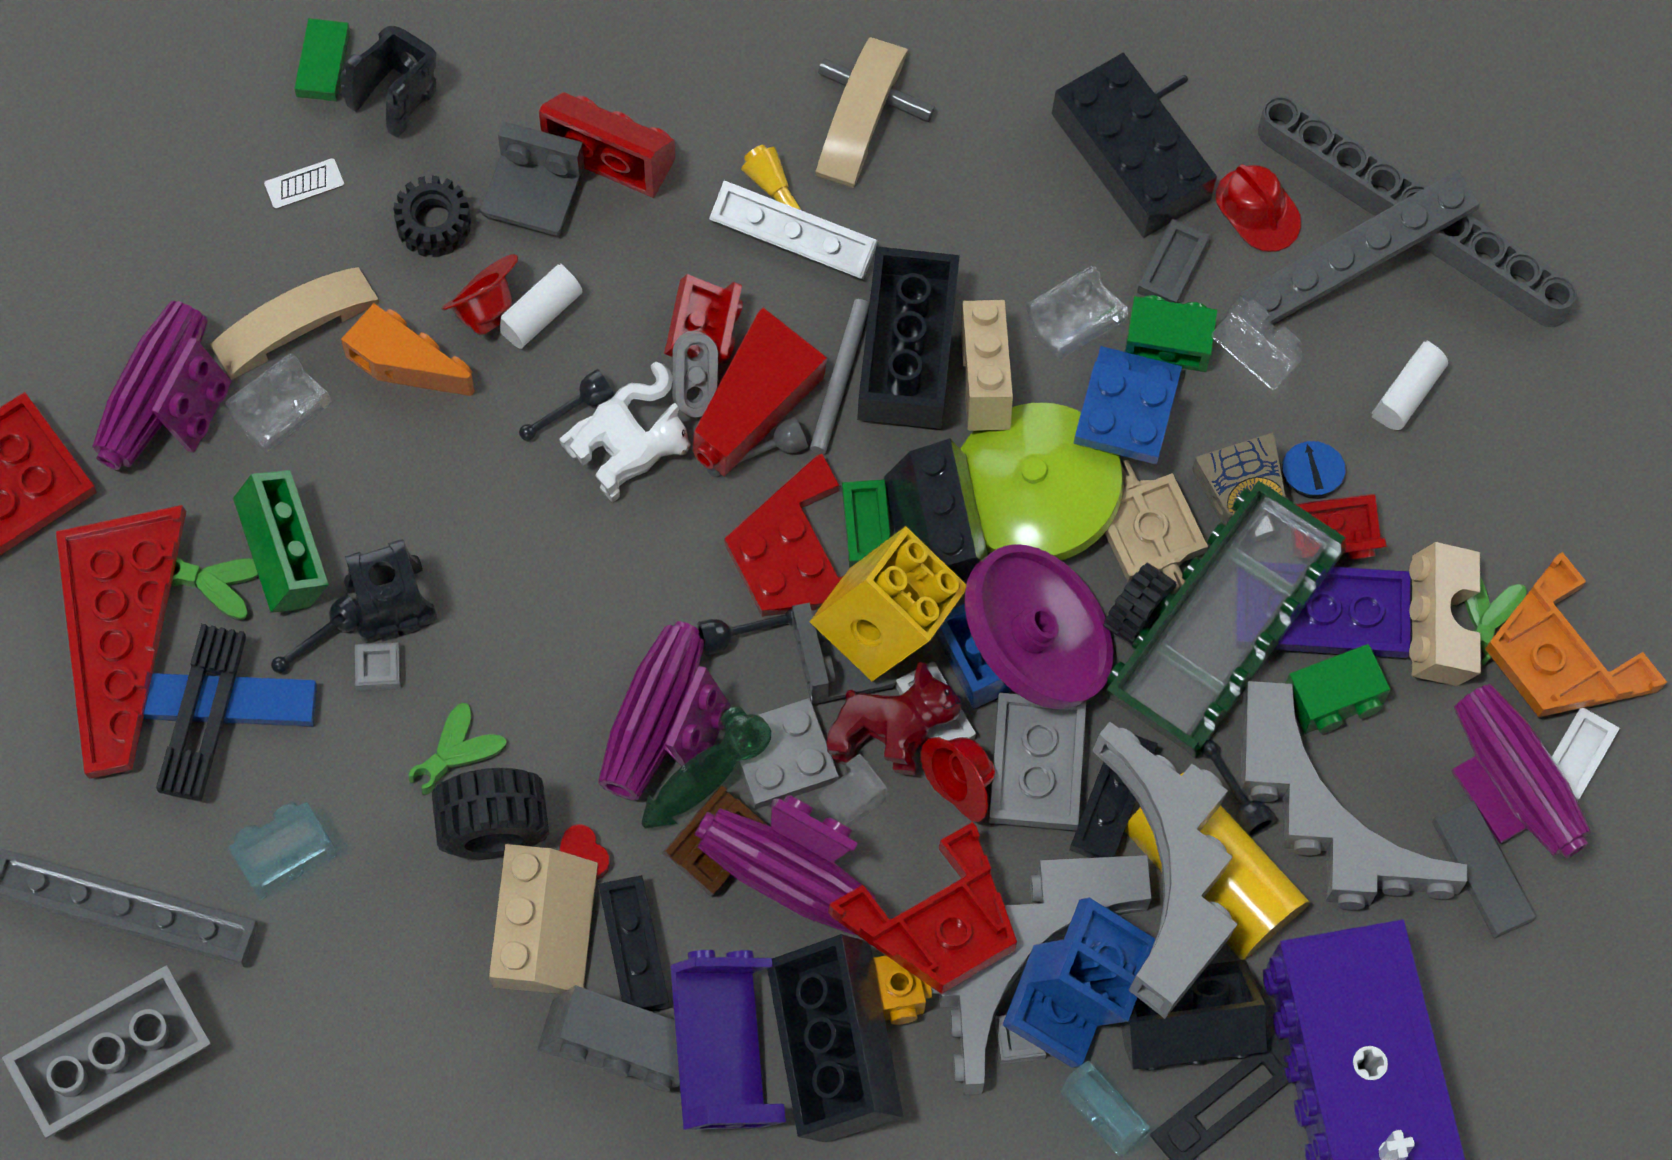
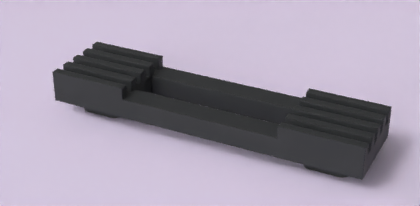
[156,623,247,801]
[1150,1034,1291,1160]

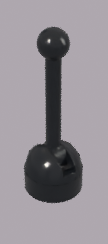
[519,369,614,441]
[271,593,361,674]
[697,609,792,656]
[1201,741,1276,838]

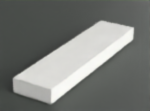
[709,181,878,280]

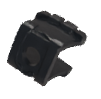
[341,26,436,137]
[344,539,437,642]

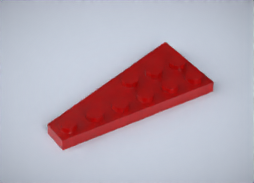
[56,505,187,779]

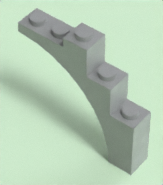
[1240,681,1467,910]
[1092,722,1237,1018]
[931,855,1151,1095]

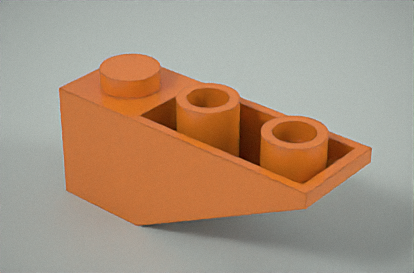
[341,303,475,396]

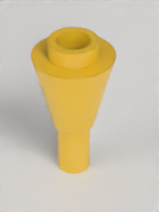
[741,145,801,210]

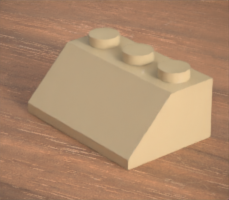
[489,844,598,994]

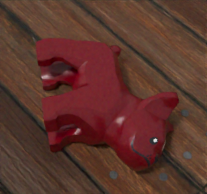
[827,662,961,776]

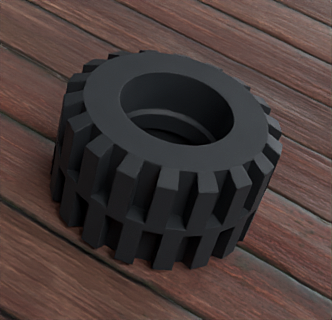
[432,768,549,858]

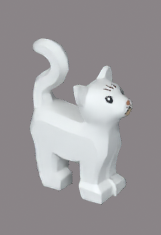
[559,362,691,503]

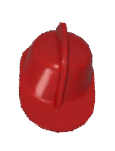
[1216,164,1301,252]
[441,254,518,335]
[920,737,995,822]

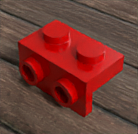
[664,274,743,364]
[1290,494,1387,564]

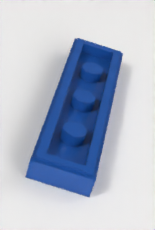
[143,673,317,727]

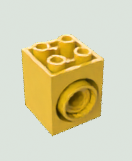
[809,526,966,681]

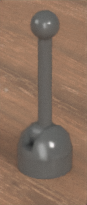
[707,416,808,477]

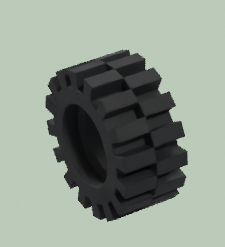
[393,175,471,257]
[1103,562,1177,646]

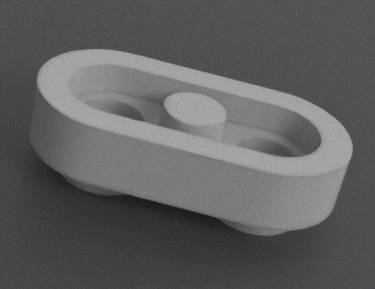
[672,331,718,417]

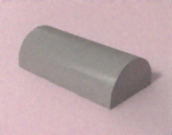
[2,965,212,1139]

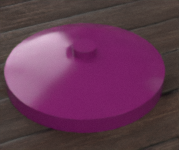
[965,544,1113,709]

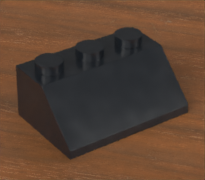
[884,438,988,581]
[1120,960,1267,1070]

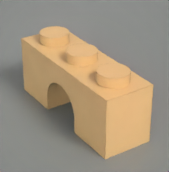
[961,300,1013,431]
[1409,542,1481,686]

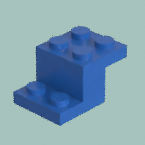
[1074,346,1182,465]
[1002,897,1155,1068]

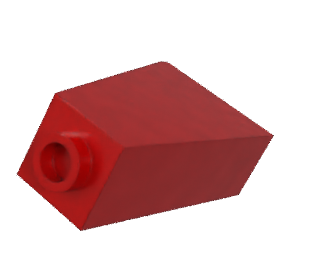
[693,307,827,477]

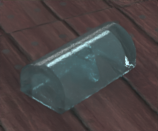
[1060,1061,1152,1158]

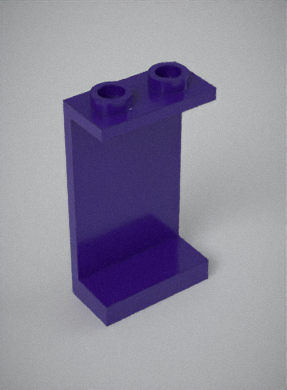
[671,950,786,1130]

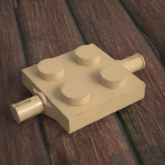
[1105,460,1208,594]

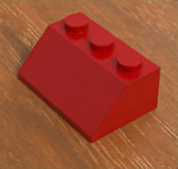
[539,92,676,198]

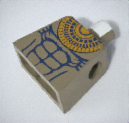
[1192,432,1285,542]

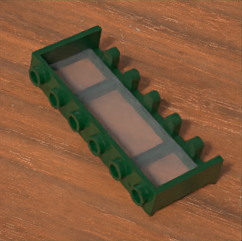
[1106,480,1346,759]

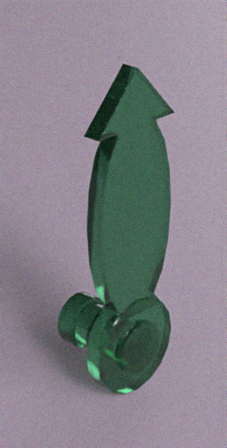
[641,706,771,829]

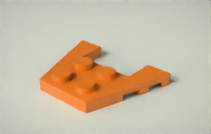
[1485,552,1667,717]

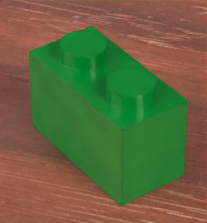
[1124,295,1218,372]
[1285,644,1391,734]

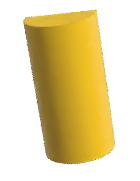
[1125,772,1310,960]

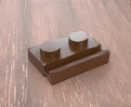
[662,785,768,896]

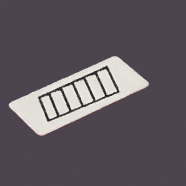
[264,158,344,208]

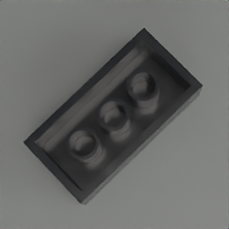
[1052,52,1217,238]
[857,246,960,429]
[767,934,904,1142]

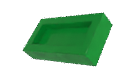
[294,18,350,102]
[842,479,890,568]

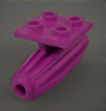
[92,301,232,470]
[598,621,730,800]
[1451,684,1591,859]
[694,795,876,935]

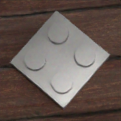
[727,698,839,809]

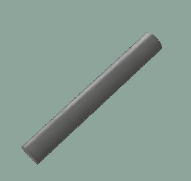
[818,58,935,122]

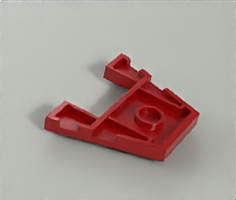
[724,453,843,617]
[828,822,1017,994]

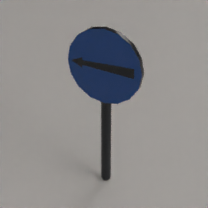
[1281,441,1345,497]

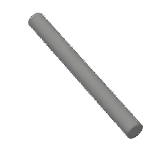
[810,299,869,454]

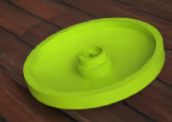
[961,403,1123,560]

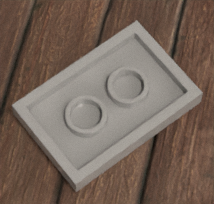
[989,693,1086,831]

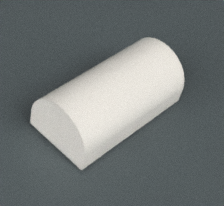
[500,264,582,349]
[1371,340,1448,430]

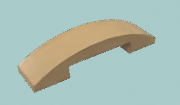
[816,37,908,188]
[210,267,379,380]

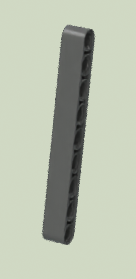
[1258,96,1577,327]

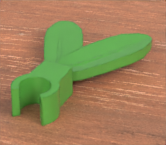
[171,557,258,620]
[1464,577,1527,666]
[409,703,506,795]

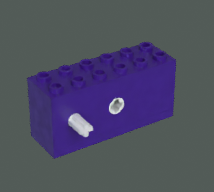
[1263,919,1465,1160]

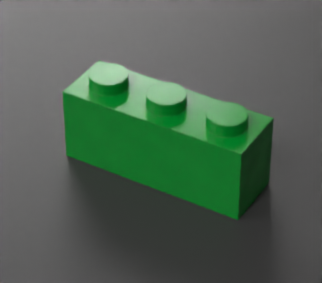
[233,470,329,613]

